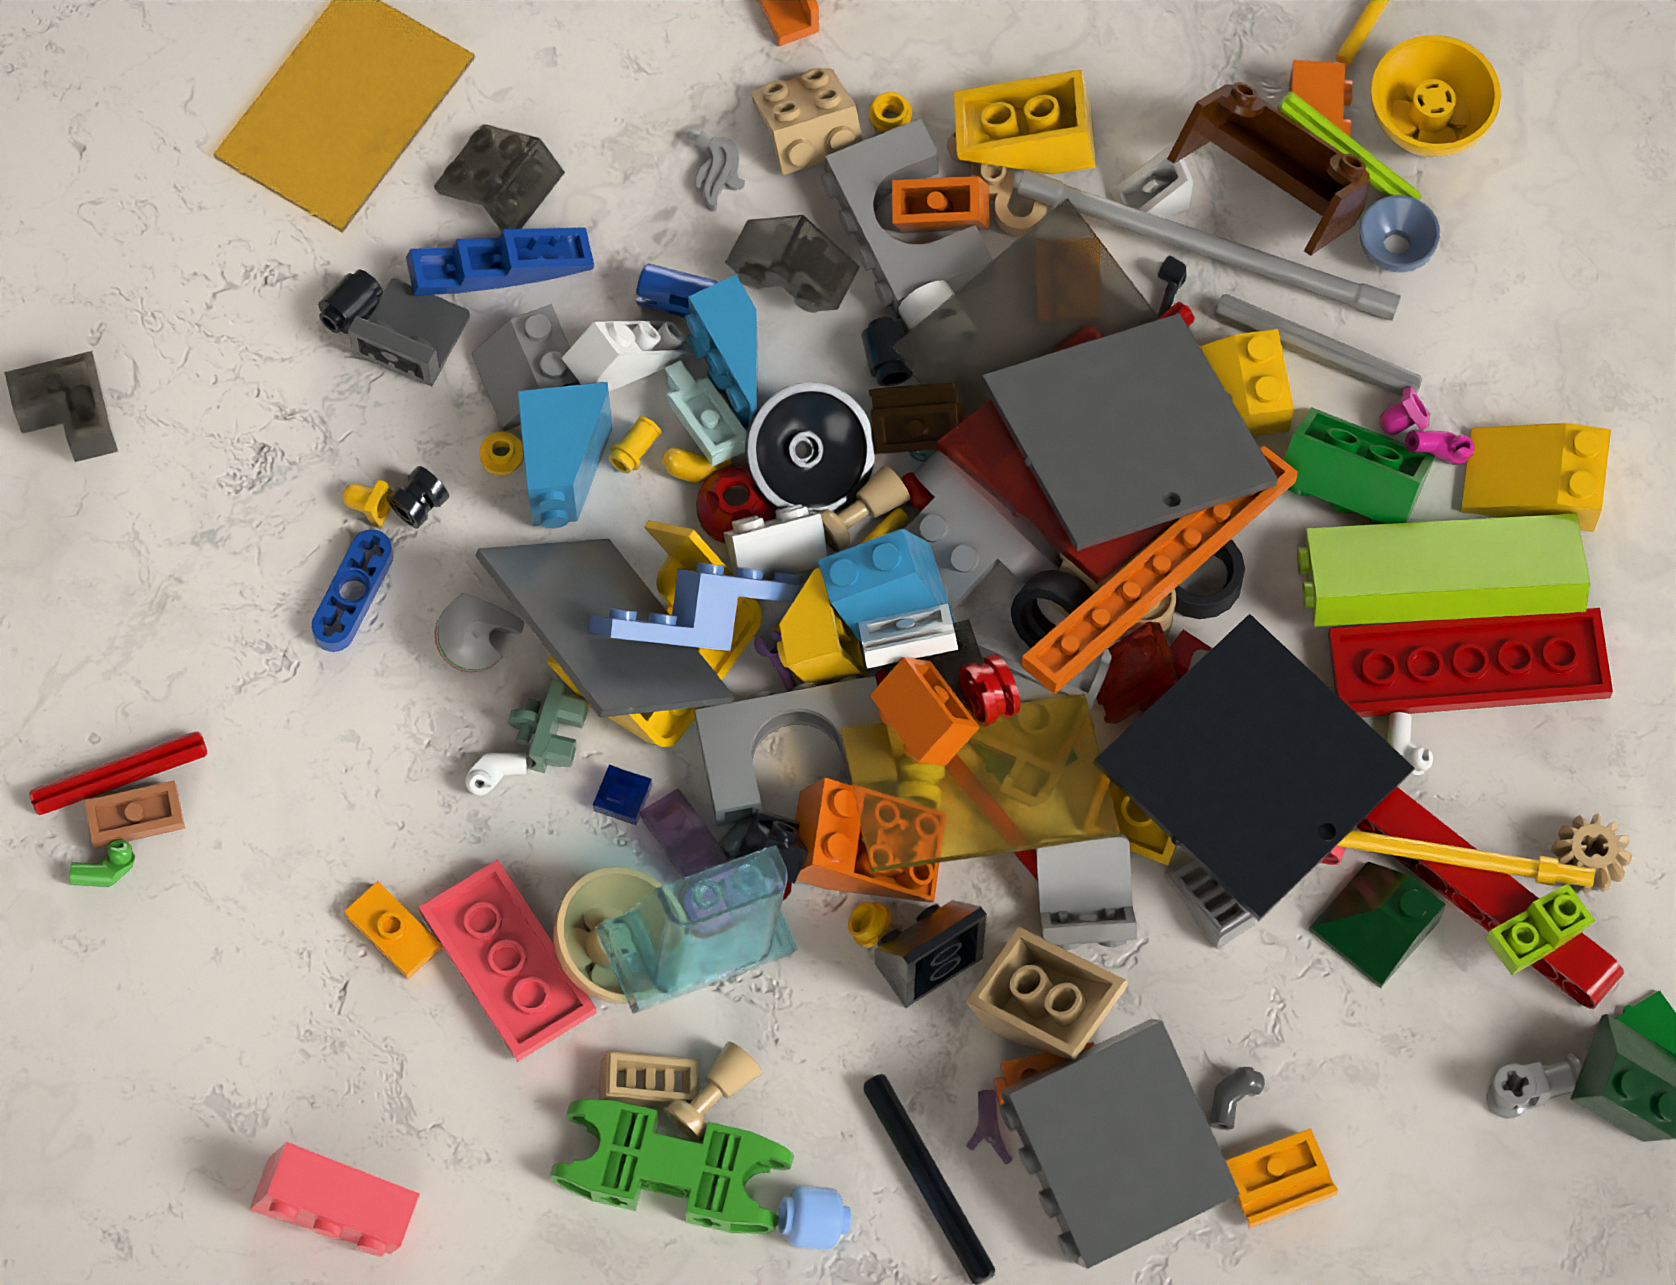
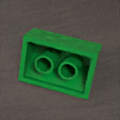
[1284,407,1435,525]

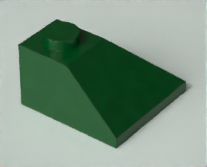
[1309,861,1446,988]

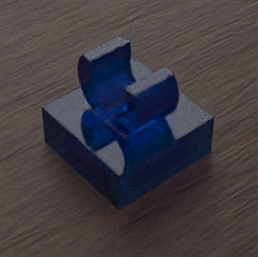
[593,764,653,826]

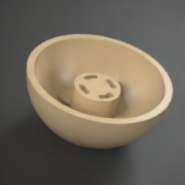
[553,867,689,1004]

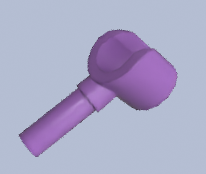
[754,630,797,692]

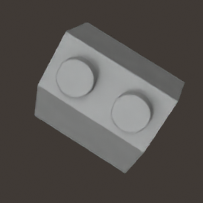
[472,304,581,431]

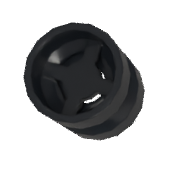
[386,466,450,529]

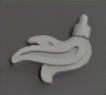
[687,130,745,212]

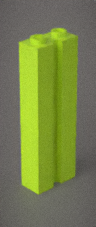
[1297,514,1590,627]

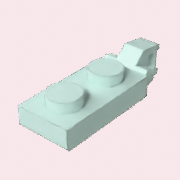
[665,361,747,467]

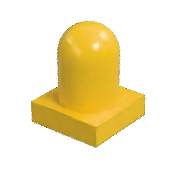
[342,479,392,529]

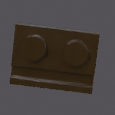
[869,381,966,454]

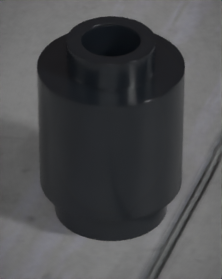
[318,269,383,334]
[861,317,914,386]

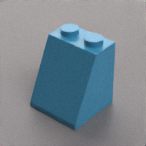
[518,382,613,528]
[817,529,957,644]

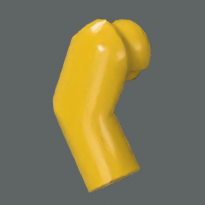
[662,447,732,484]

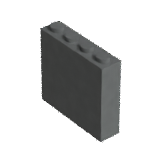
[999,1018,1240,1269]

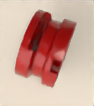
[959,654,1021,727]

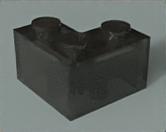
[725,215,860,313]
[4,351,118,462]

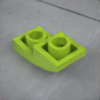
[1485,883,1596,975]

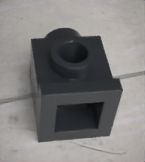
[739,809,809,884]

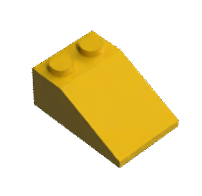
[954,69,1096,175]
[1199,329,1294,436]
[1460,423,1611,532]

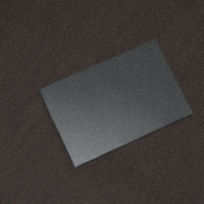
[475,539,735,718]

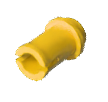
[608,416,662,474]

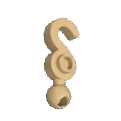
[947,132,1046,236]

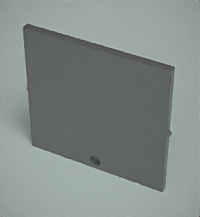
[981,313,1278,551]

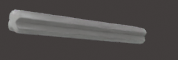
[1214,294,1422,396]

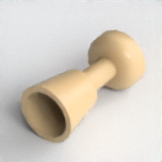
[818,465,910,553]
[665,1041,762,1142]

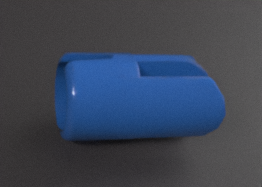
[635,263,718,318]

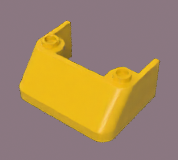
[546,520,762,747]

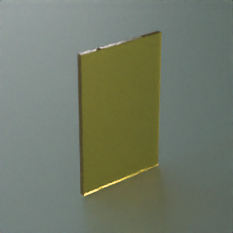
[213,0,475,233]
[841,694,1120,873]

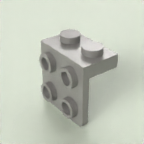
[1036,834,1137,950]

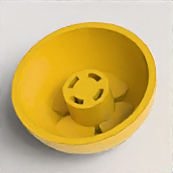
[1371,35,1501,157]

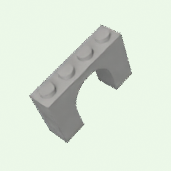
[821,118,994,319]
[695,674,897,827]

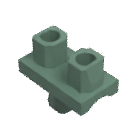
[508,679,588,773]

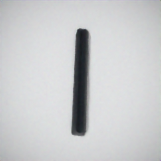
[863,1074,995,1285]

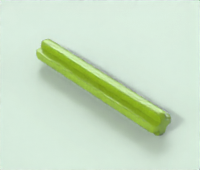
[1277,92,1421,201]

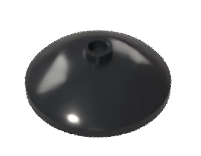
[745,382,875,513]

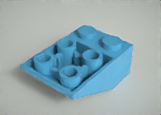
[685,274,758,431]

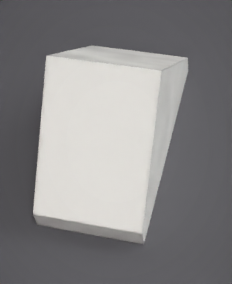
[1111,144,1193,218]

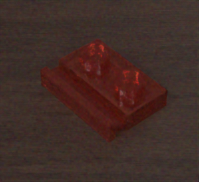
[1096,621,1182,724]

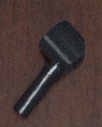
[1157,256,1187,318]

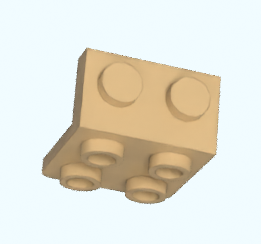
[752,68,863,175]

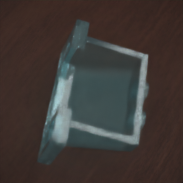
[596,845,798,1014]

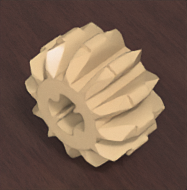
[1551,813,1632,894]

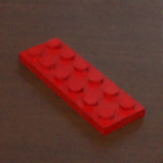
[1328,608,1613,718]

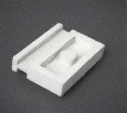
[858,604,958,668]

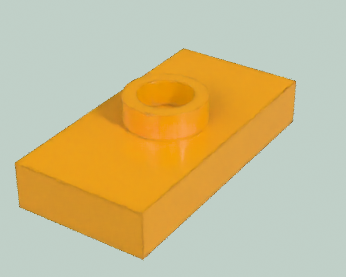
[344,881,442,979]

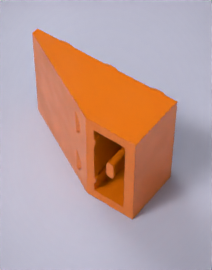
[795,778,946,903]

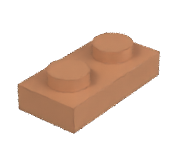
[84,780,185,849]

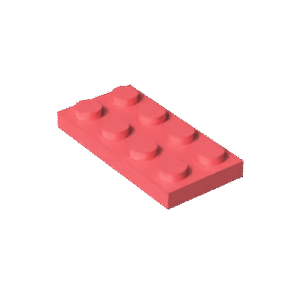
[419,859,597,1062]

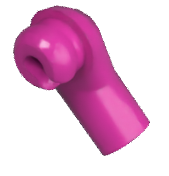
[1405,430,1474,465]

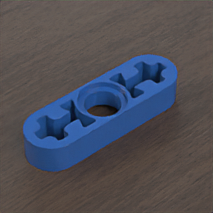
[311,529,394,652]

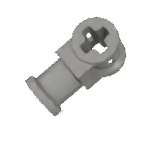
[1486,1054,1582,1119]

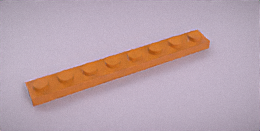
[1020,445,1298,694]

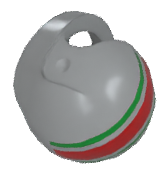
[434,593,525,672]

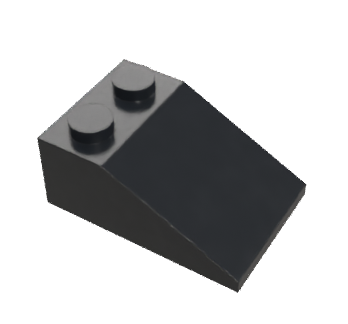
[875,900,987,1008]

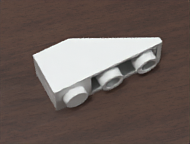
[562,321,693,391]

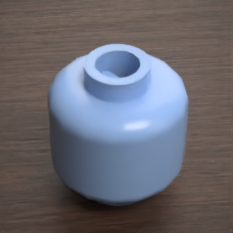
[778,1186,851,1250]

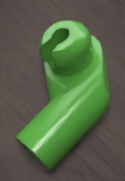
[69,840,135,887]

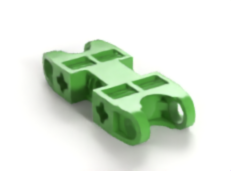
[550,1099,794,1234]

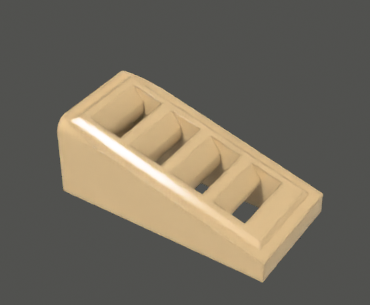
[599,1051,700,1107]

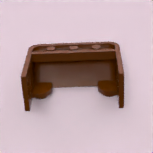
[1167,82,1370,256]

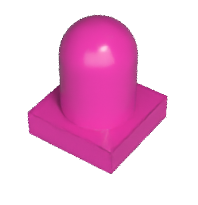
[1379,386,1430,435]

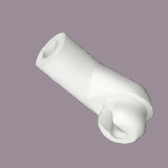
[1387,712,1433,775]
[465,752,527,796]

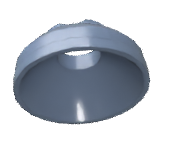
[1359,195,1440,273]

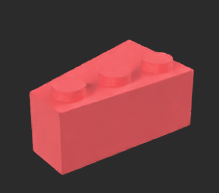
[249,1142,419,1257]

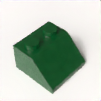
[1570,1014,1676,1142]

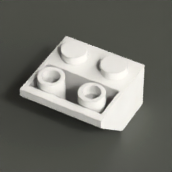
[723,504,827,580]

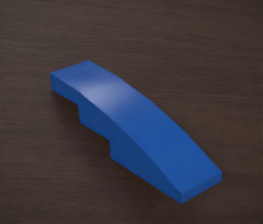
[406,227,594,296]

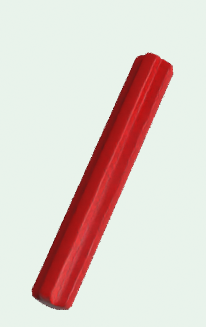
[29,731,207,815]

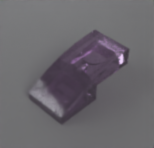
[639,788,731,890]

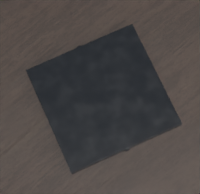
[1093,614,1415,921]

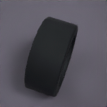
[1175,539,1245,619]
[1010,569,1094,648]

